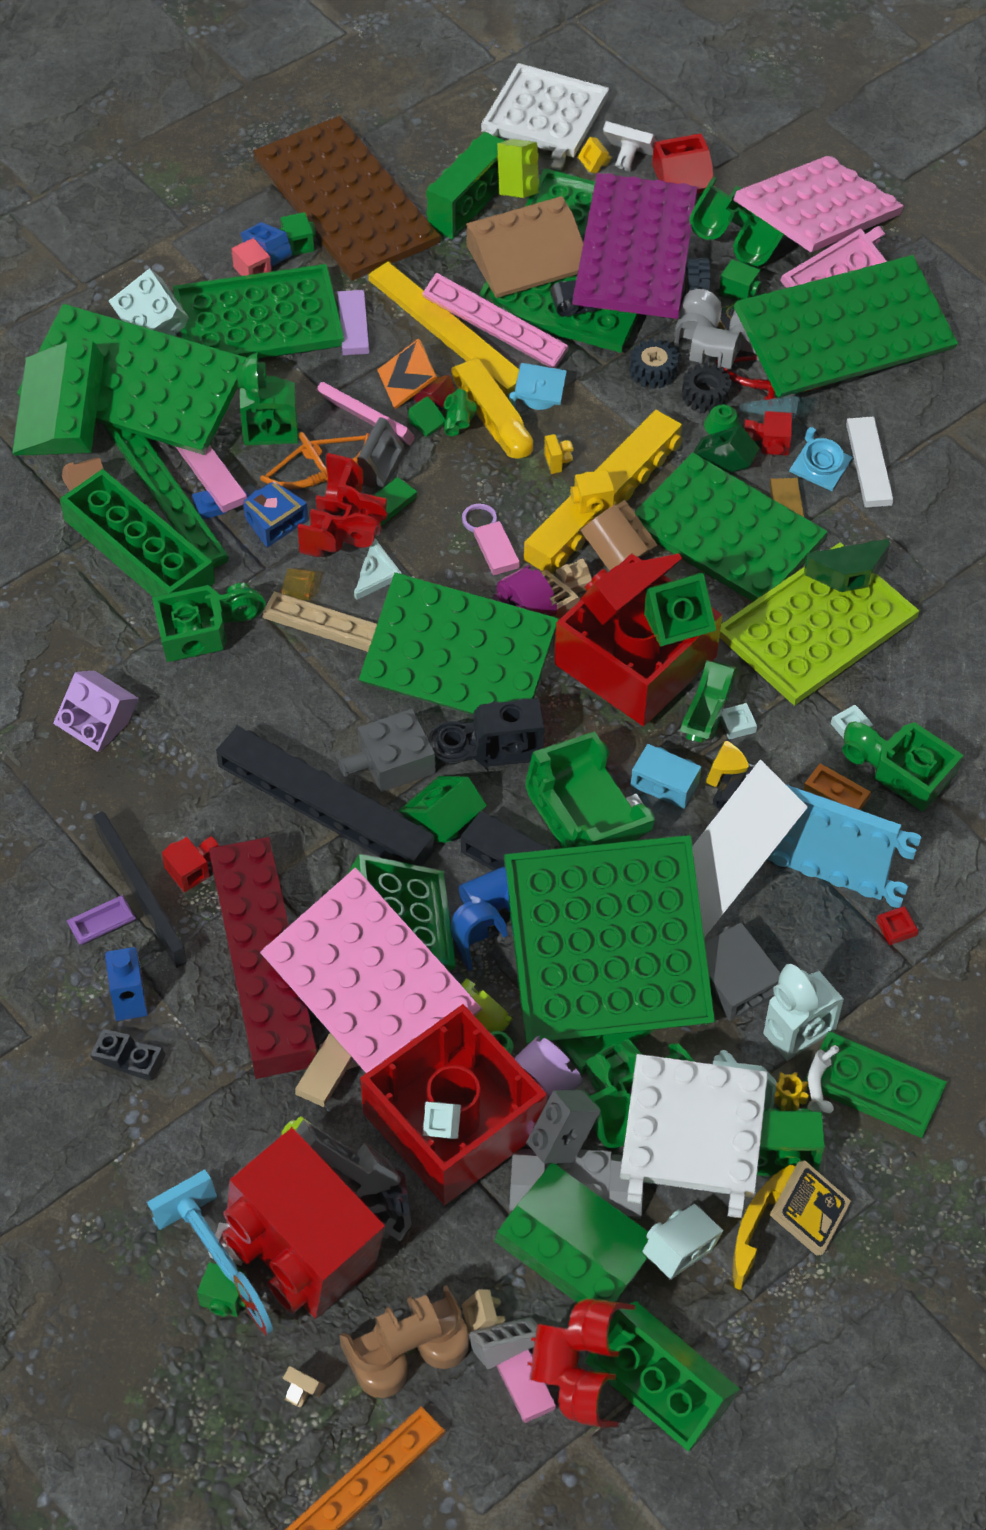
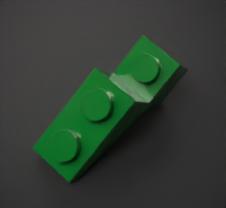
[680,660,738,743]

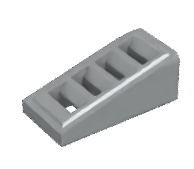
[468,1317,537,1369]

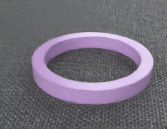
[462,504,497,532]

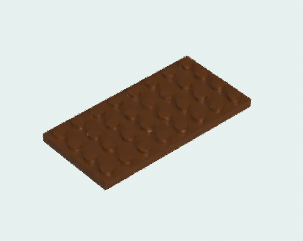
[253,115,440,281]

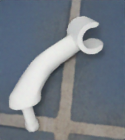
[807,1045,839,1119]

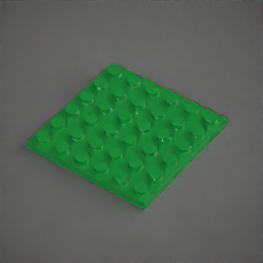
[504,835,715,1044]

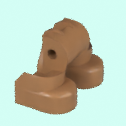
[340,1286,469,1398]

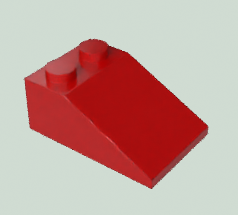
[580,553,682,625]

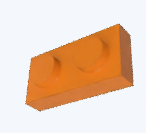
[803,763,871,810]

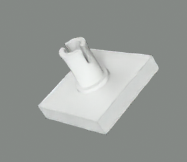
[603,121,657,171]

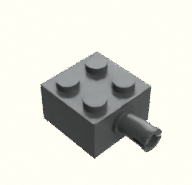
[338,709,435,793]

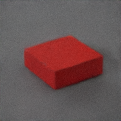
[876,906,919,945]

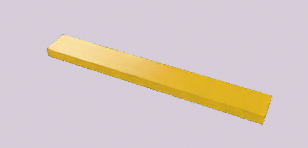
[369,262,519,395]

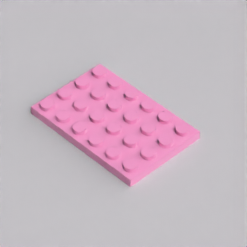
[734,156,904,252]
[260,868,482,1073]

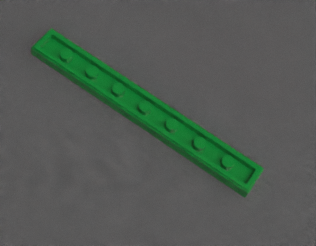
[104,424,229,568]

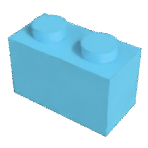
[631,744,701,809]

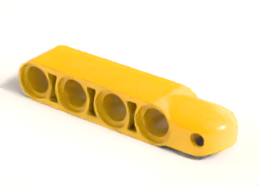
[451,358,533,459]

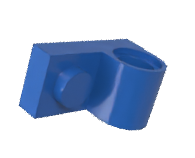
[240,222,292,267]

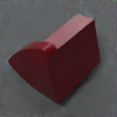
[413,375,455,407]

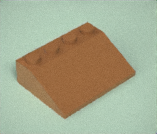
[467,196,583,298]

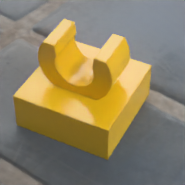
[578,137,612,173]
[544,434,573,474]

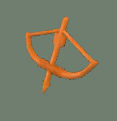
[260,432,370,490]

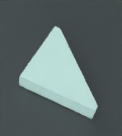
[354,539,401,600]

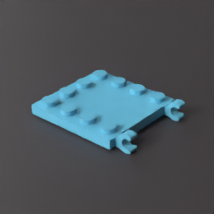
[767,785,921,908]

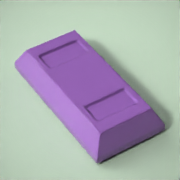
[67,895,136,945]

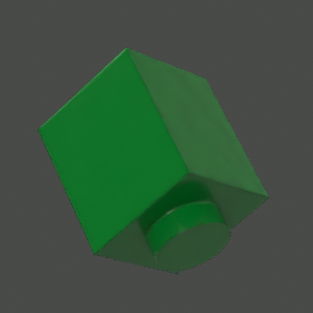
[719,259,762,301]

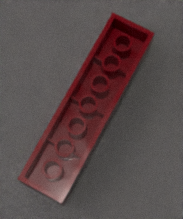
[209,837,316,1079]

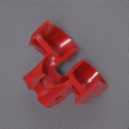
[298,453,387,558]
[527,1298,635,1428]

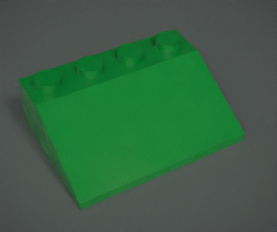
[12,340,104,456]
[347,854,456,971]
[494,1163,649,1303]

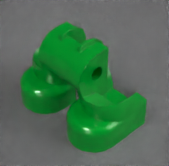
[689,177,784,266]
[583,1039,695,1148]

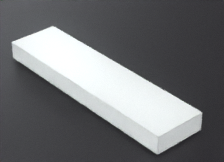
[846,417,893,507]

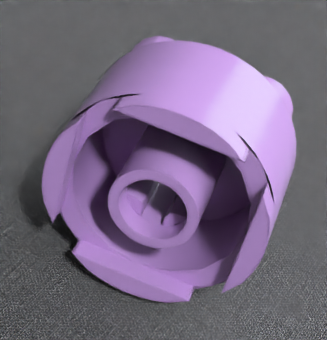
[514,1036,582,1102]

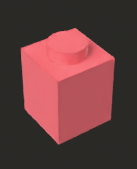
[232,238,271,276]

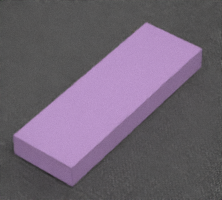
[338,290,369,355]

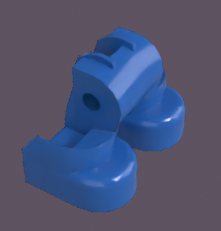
[451,866,510,971]

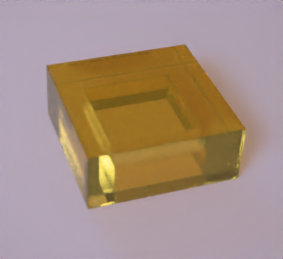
[281,568,316,601]

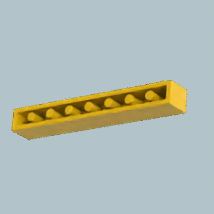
[524,410,683,574]

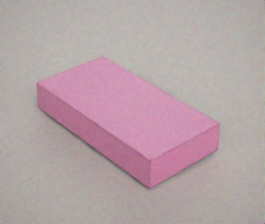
[474,521,519,575]
[497,1350,556,1423]

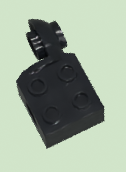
[428,698,544,767]

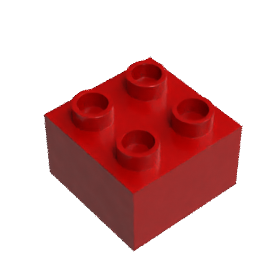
[554,553,722,727]
[360,1004,547,1206]
[222,1127,385,1319]

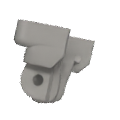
[675,289,760,369]

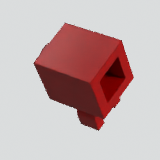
[744,411,792,455]
[161,836,219,893]

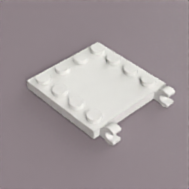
[482,63,609,170]
[620,1054,767,1218]

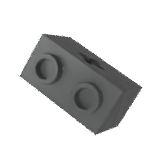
[527,1090,600,1163]

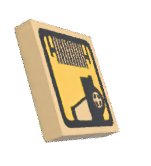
[770,1161,851,1255]

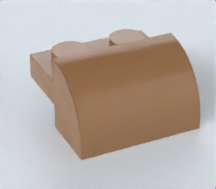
[580,500,657,571]

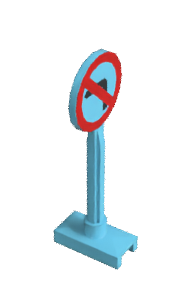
[147,1170,273,1335]

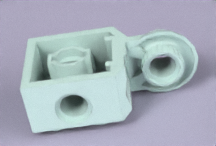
[109,268,189,336]
[763,964,843,1061]

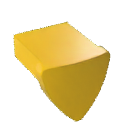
[706,741,749,787]

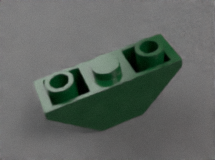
[804,539,890,592]

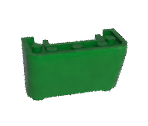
[525,731,655,848]

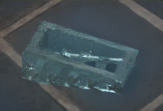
[739,396,799,419]

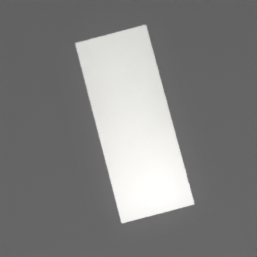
[692,759,808,937]

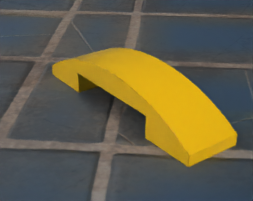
[733,1165,796,1291]

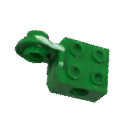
[237,352,298,446]
[152,583,266,662]
[842,721,964,812]

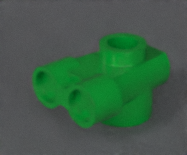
[444,389,477,436]

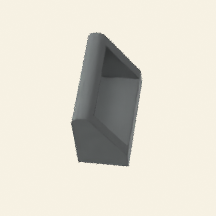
[357,417,404,490]

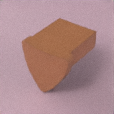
[62,457,103,491]

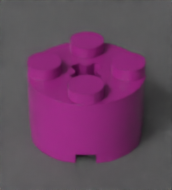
[493,565,557,617]

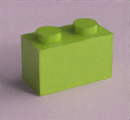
[497,139,539,198]

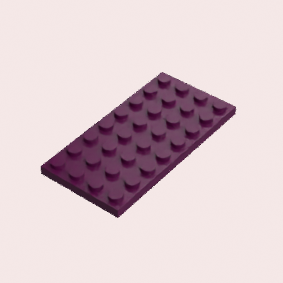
[572,173,697,319]

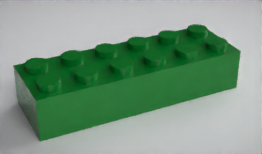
[59,469,215,597]

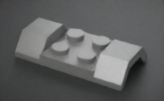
[509,1149,643,1219]

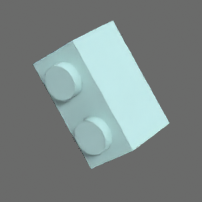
[642,1204,723,1279]

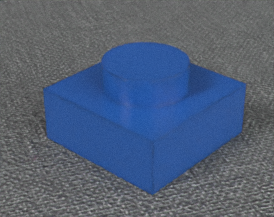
[192,490,227,519]

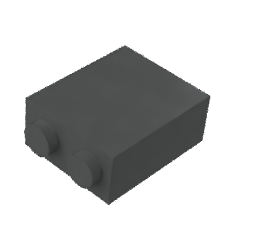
[704,923,780,1022]

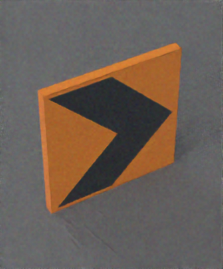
[378,339,437,409]

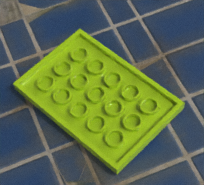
[719,542,919,706]

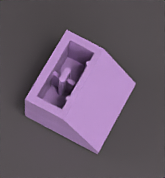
[53,670,139,752]

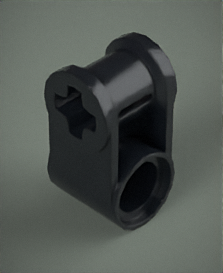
[550,280,600,317]

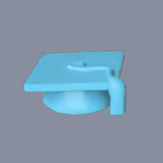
[509,363,567,410]
[789,427,853,491]

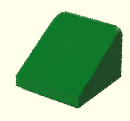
[408,396,446,437]

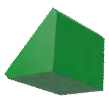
[644,573,716,646]

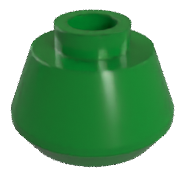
[704,405,741,435]

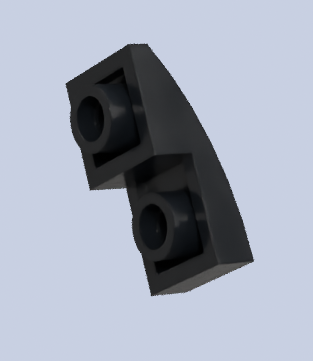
[90,1029,166,1081]

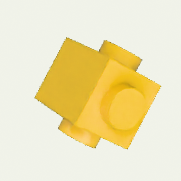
[570,470,614,514]

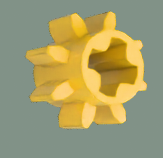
[774,1072,809,1111]

